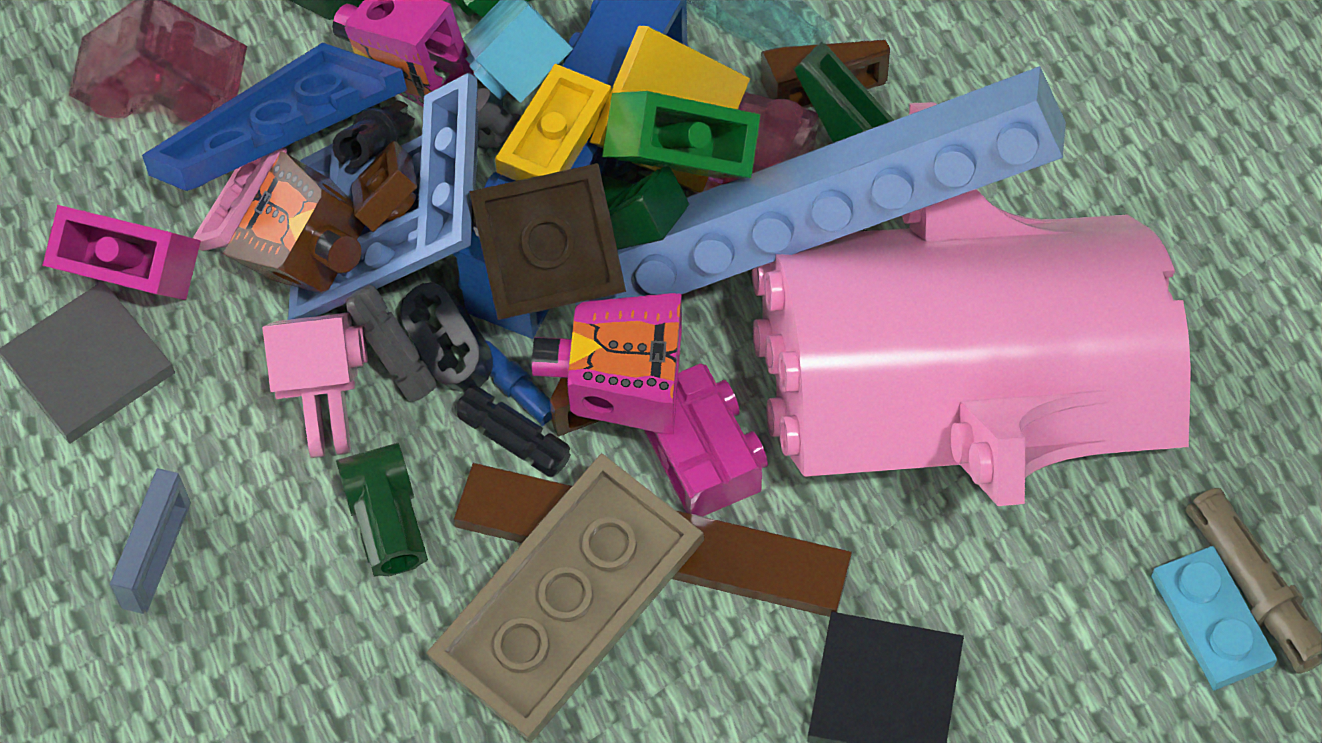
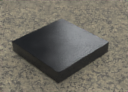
[807,611,964,743]

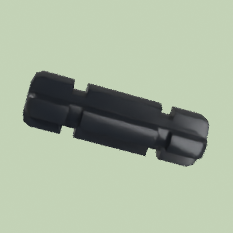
[456,386,571,477]

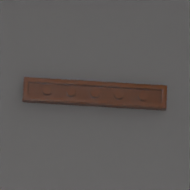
[454,463,852,617]

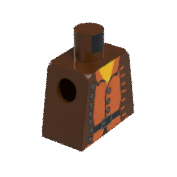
[223,151,365,294]

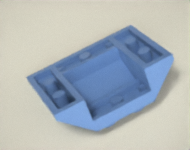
[288,73,478,320]

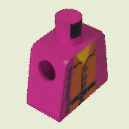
[332,0,475,107]
[532,293,682,434]

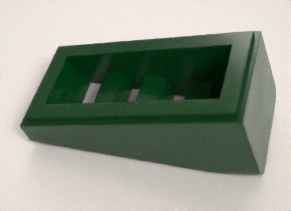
[794,42,894,143]
[607,166,689,250]

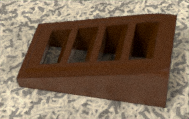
[761,40,890,116]

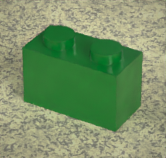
[602,91,761,178]

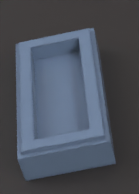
[110,468,191,614]

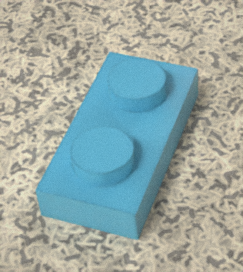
[1151,546,1277,691]

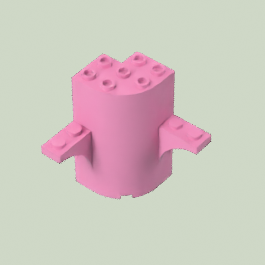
[752,102,1191,506]

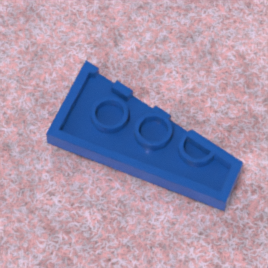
[142,42,407,191]

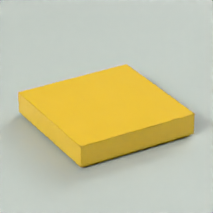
[590,26,750,193]

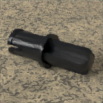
[332,100,415,168]

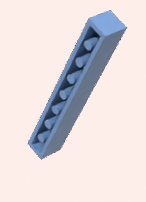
[575,66,1066,305]

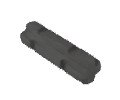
[346,285,437,402]

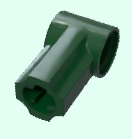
[336,442,428,577]

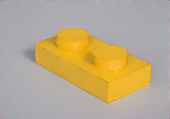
[495,64,611,181]

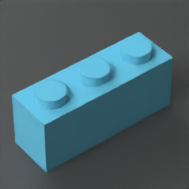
[463,0,573,103]

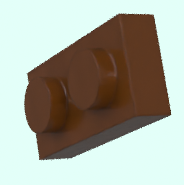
[352,140,417,232]

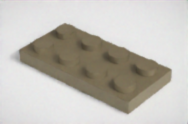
[426,453,704,743]

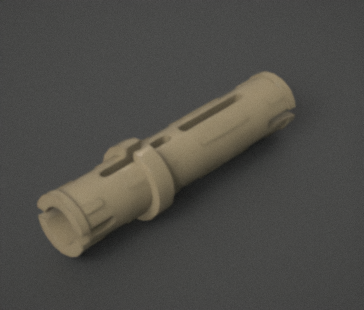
[1185,488,1322,674]

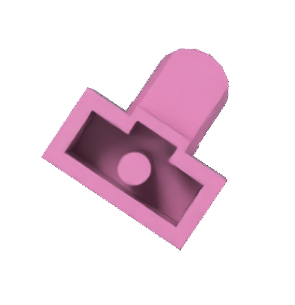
[262,313,368,458]

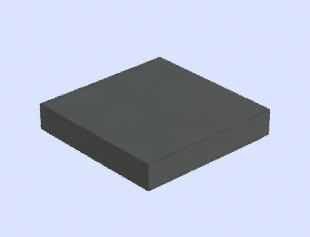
[0,281,175,444]

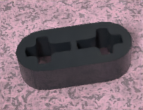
[401,282,493,392]

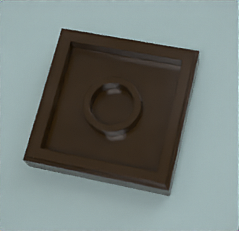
[469,163,626,320]

